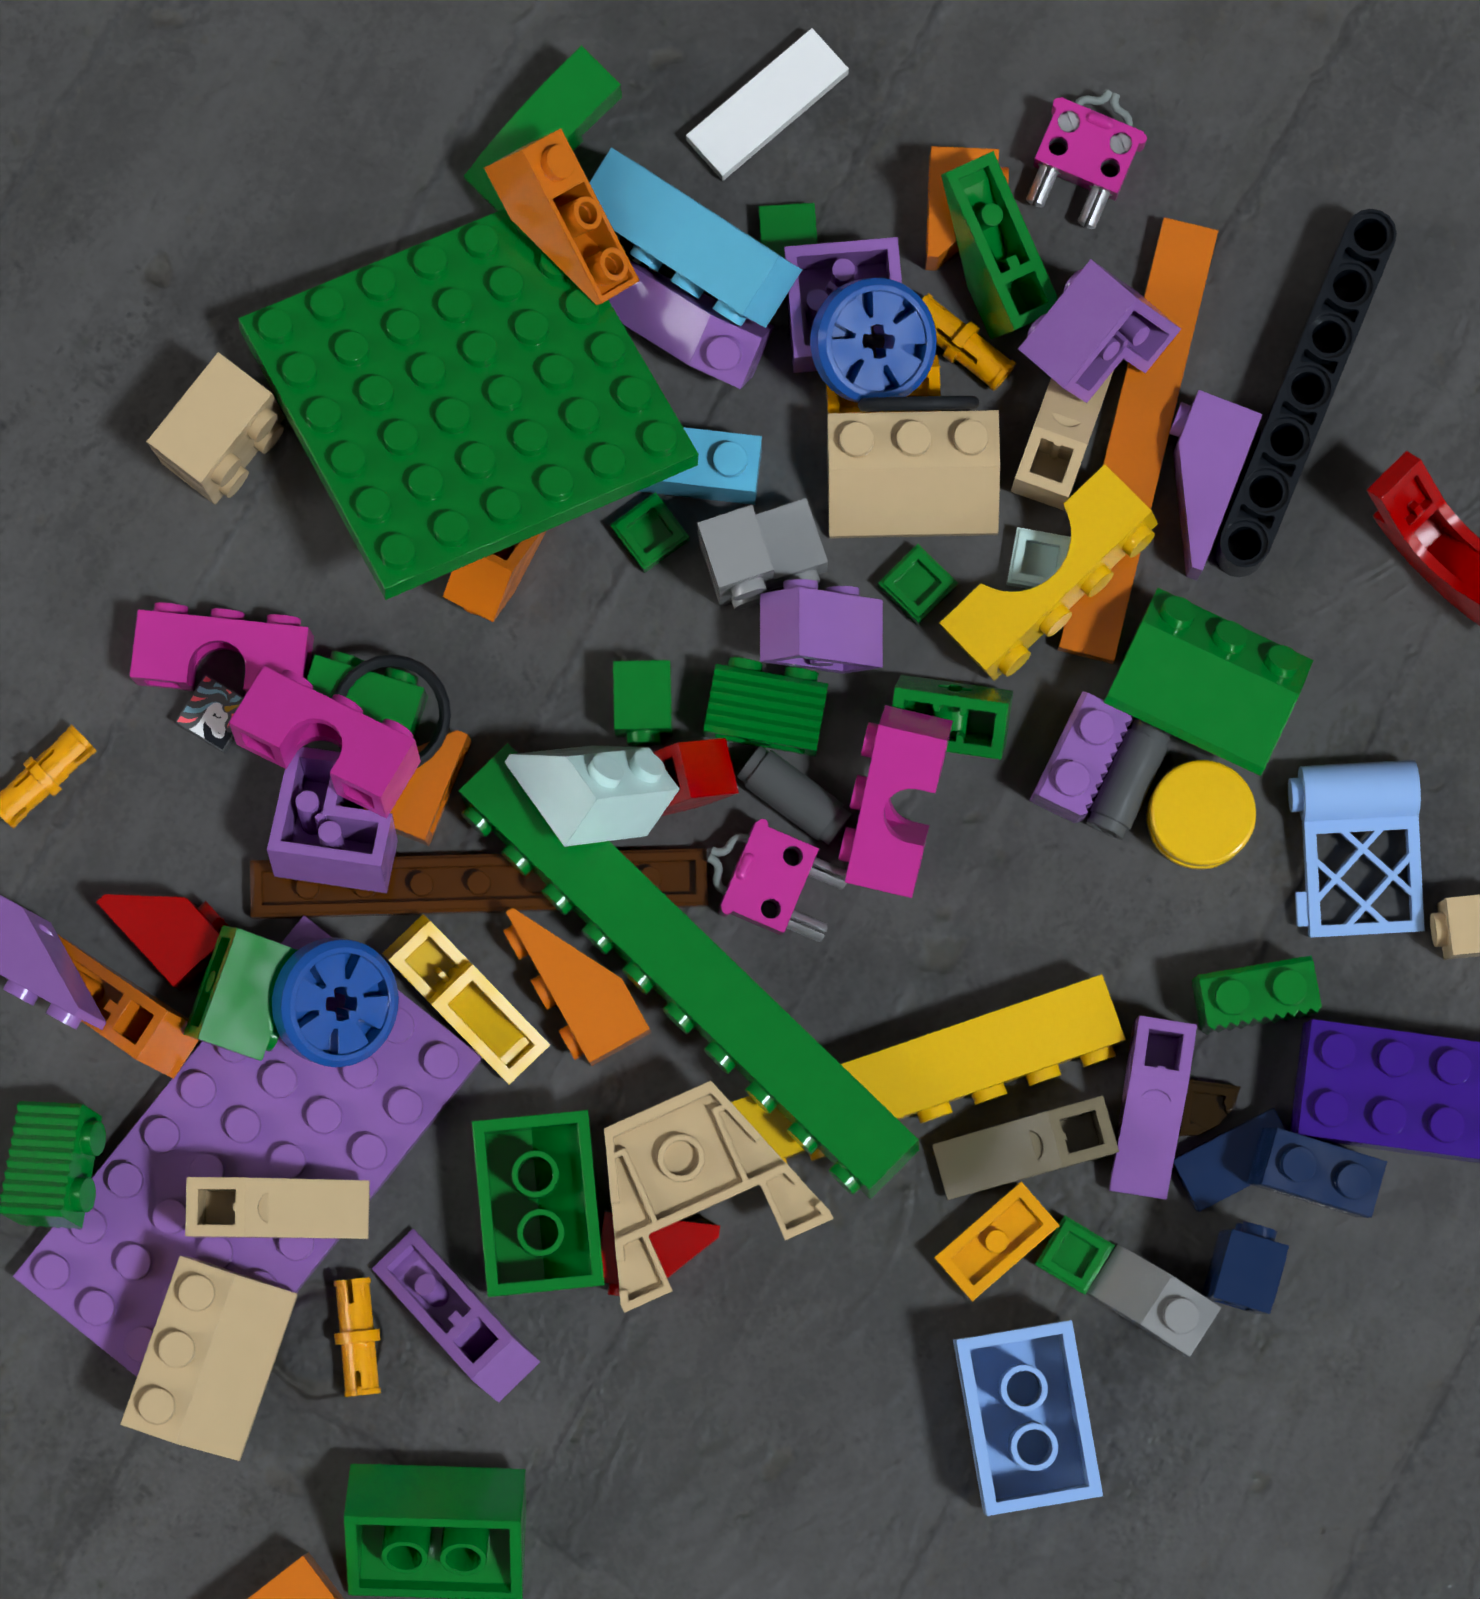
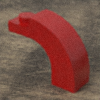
[1366,451,1480,626]

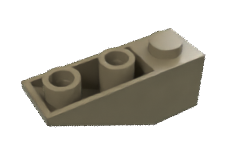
[932,1096,1119,1200]

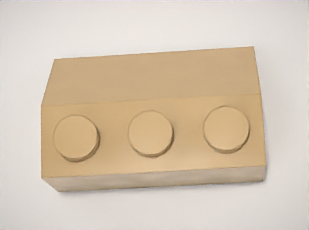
[827,410,1000,538]
[120,1256,298,1461]

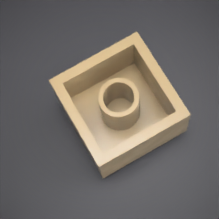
[146,352,285,505]

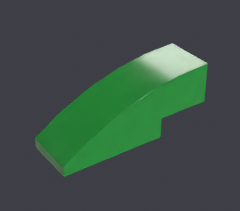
[464,45,622,211]

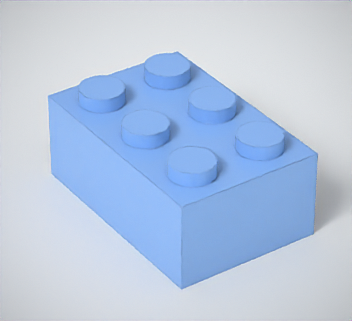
[953,1320,1103,1516]

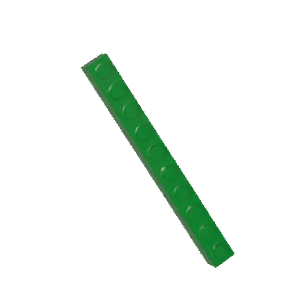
[459,743,919,1199]

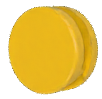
[1146,760,1256,870]

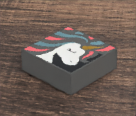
[175,674,244,754]

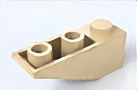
[1011,370,1114,510]
[185,1177,370,1239]

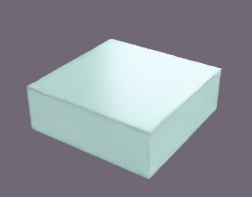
[1006,527,1071,589]

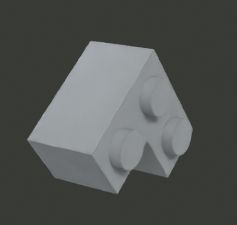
[697,498,828,610]

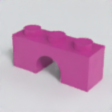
[130,602,314,693]
[229,666,421,819]
[839,705,953,898]

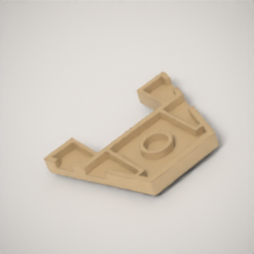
[604,1081,833,1313]

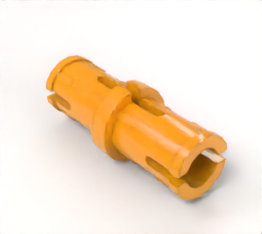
[922,293,1016,392]
[0,724,97,829]
[334,1277,381,1397]

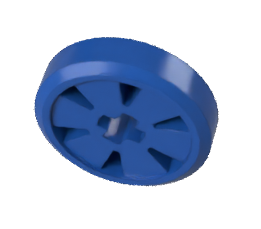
[810,278,937,403]
[272,937,399,1067]

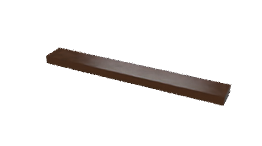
[250,848,708,919]

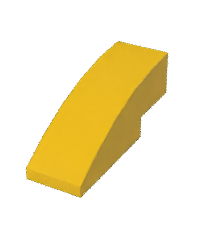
[382,914,550,1085]

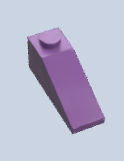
[609,260,774,389]
[1169,390,1262,581]
[372,1229,540,1403]

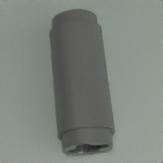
[1086,720,1170,840]
[737,746,852,846]

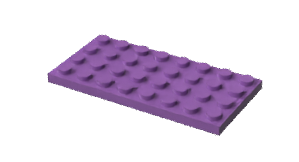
[13,916,483,1377]

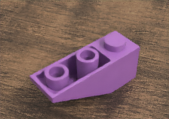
[0,895,106,1030]
[1109,1016,1197,1200]

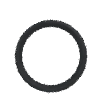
[858,396,979,412]
[335,655,451,768]

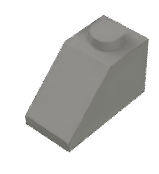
[1087,1244,1221,1357]

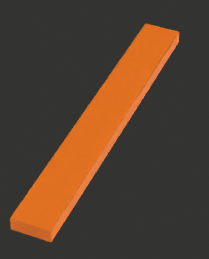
[1058,217,1218,664]

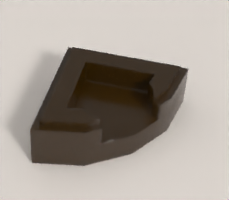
[1179,1080,1241,1137]

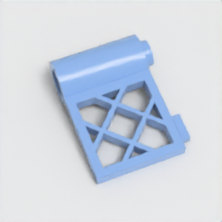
[1288,760,1425,938]

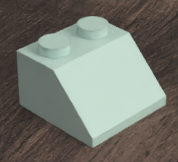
[505,746,680,847]

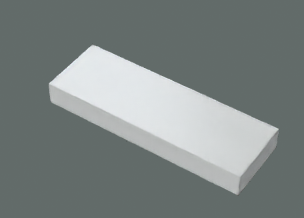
[686,28,849,181]

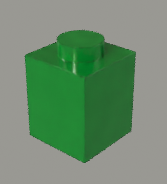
[613,660,673,746]

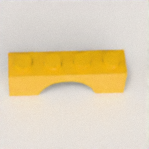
[940,464,1158,681]

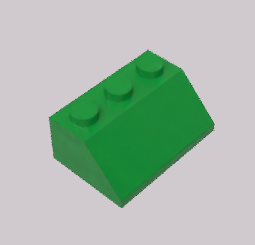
[1104,588,1314,776]
[472,1110,605,1297]
[344,1464,526,1599]

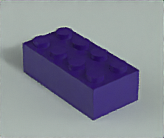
[1290,1019,1480,1163]

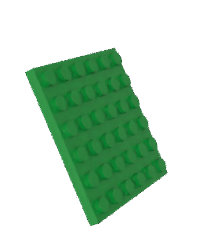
[238,209,699,600]

